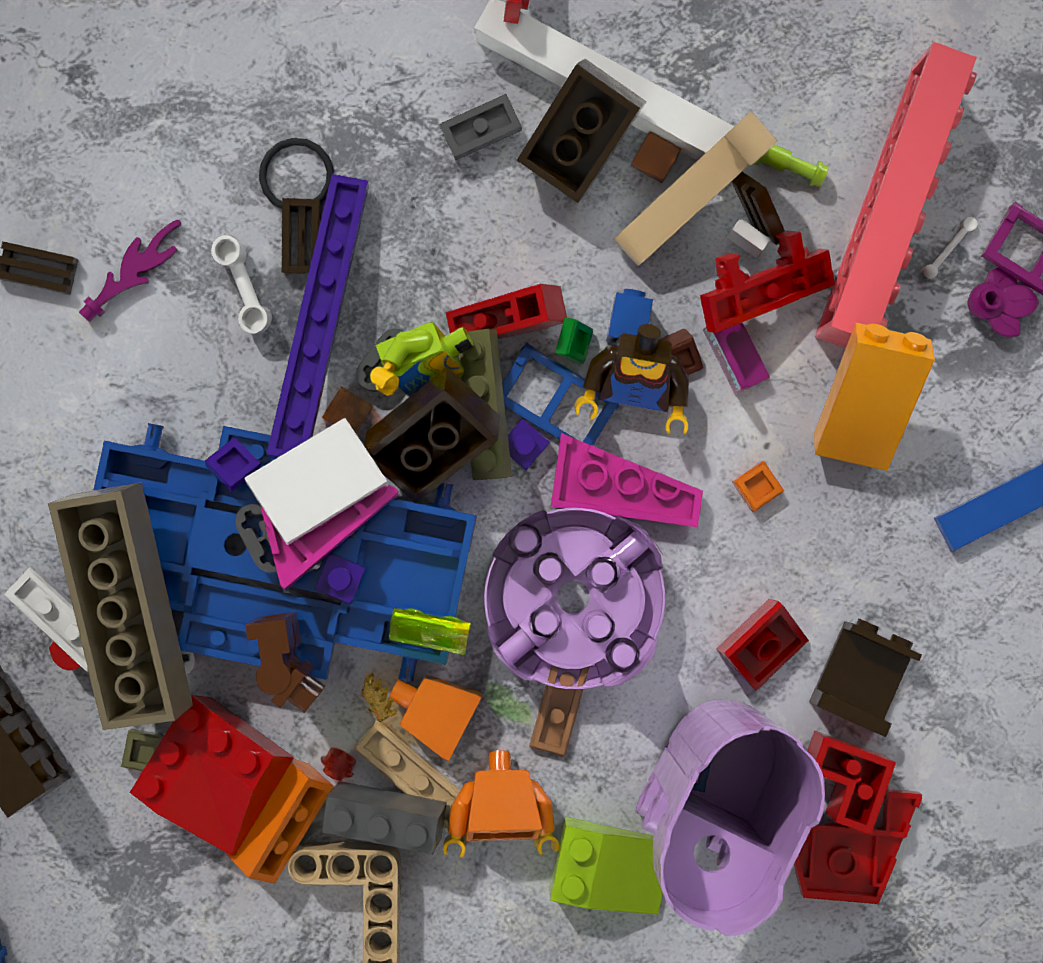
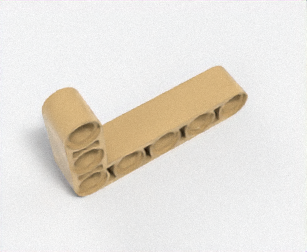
[614,111,778,266]
[288,842,401,963]

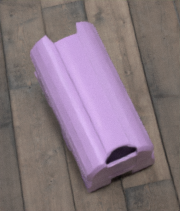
[635,700,825,936]

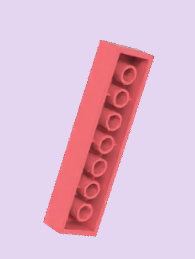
[815,42,977,348]

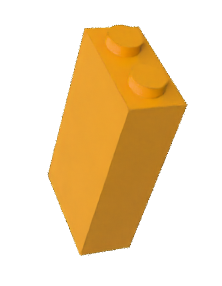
[814,323,935,471]

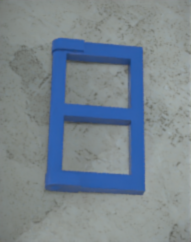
[502,343,619,446]

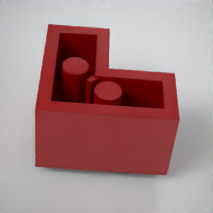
[807,730,896,835]

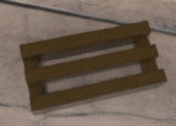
[731,172,785,245]
[281,198,321,274]
[0,241,78,295]

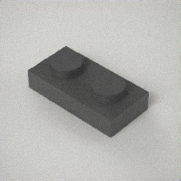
[440,94,522,161]

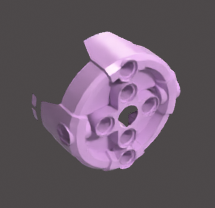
[484,508,665,689]

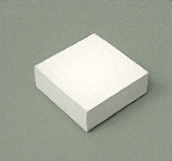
[726,219,770,258]

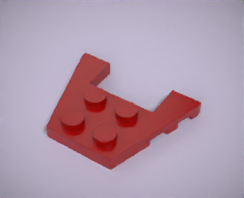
[794,789,922,904]

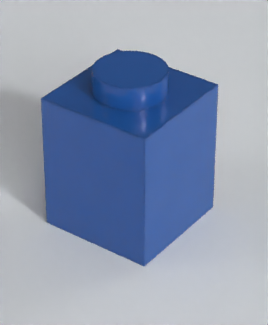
[606,289,653,343]

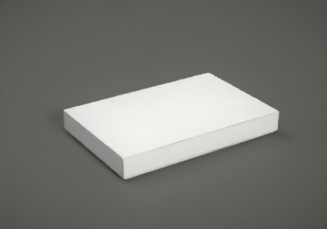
[244,418,387,546]

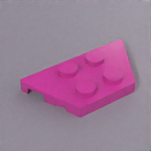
[261,485,399,591]

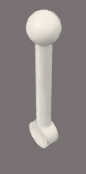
[923,217,978,279]

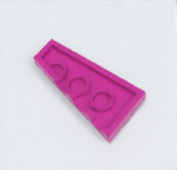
[551,433,703,527]

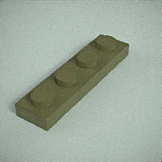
[459,329,512,480]

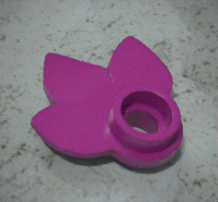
[967,267,1039,337]

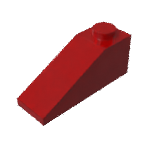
[445,283,567,339]

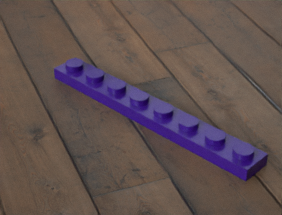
[267,174,369,459]

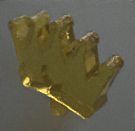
[361,673,397,722]

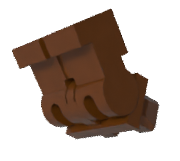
[245,612,326,713]

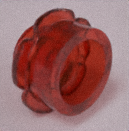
[320,747,356,781]

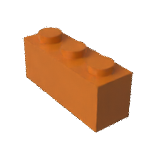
[225,759,334,884]

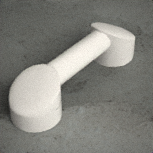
[211,235,272,334]

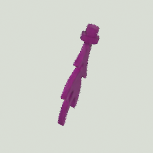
[79,220,181,322]

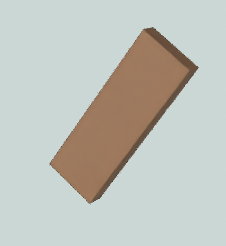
[529,665,590,757]

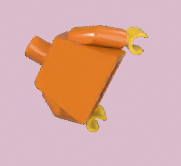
[443,750,560,858]

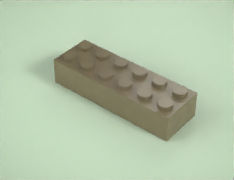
[48,482,193,730]

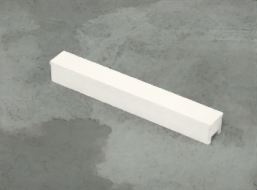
[474,0,734,161]

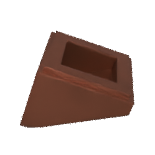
[660,329,704,375]

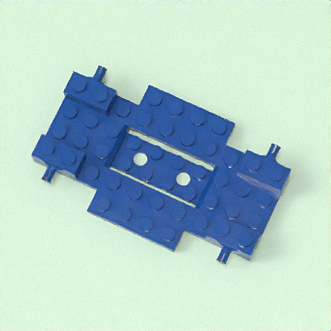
[93,423,477,682]

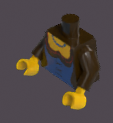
[574,324,689,435]

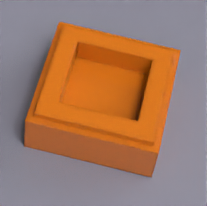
[732,461,785,512]

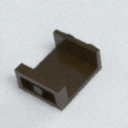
[809,618,922,737]

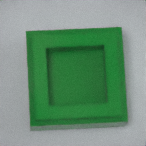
[555,317,594,364]

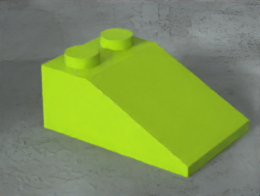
[549,816,663,915]

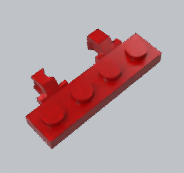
[700,230,835,333]

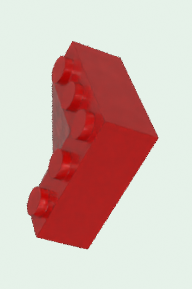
[129,695,294,856]

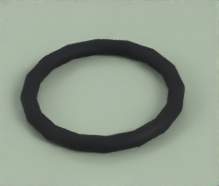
[259,138,334,212]

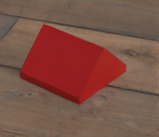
[716,599,809,691]

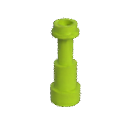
[754,144,829,187]

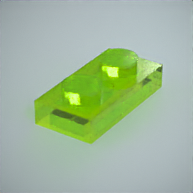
[389,608,471,655]

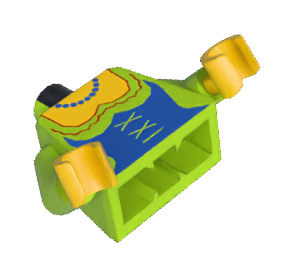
[370,322,474,397]

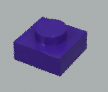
[508,418,550,471]
[205,437,261,493]
[315,553,367,604]

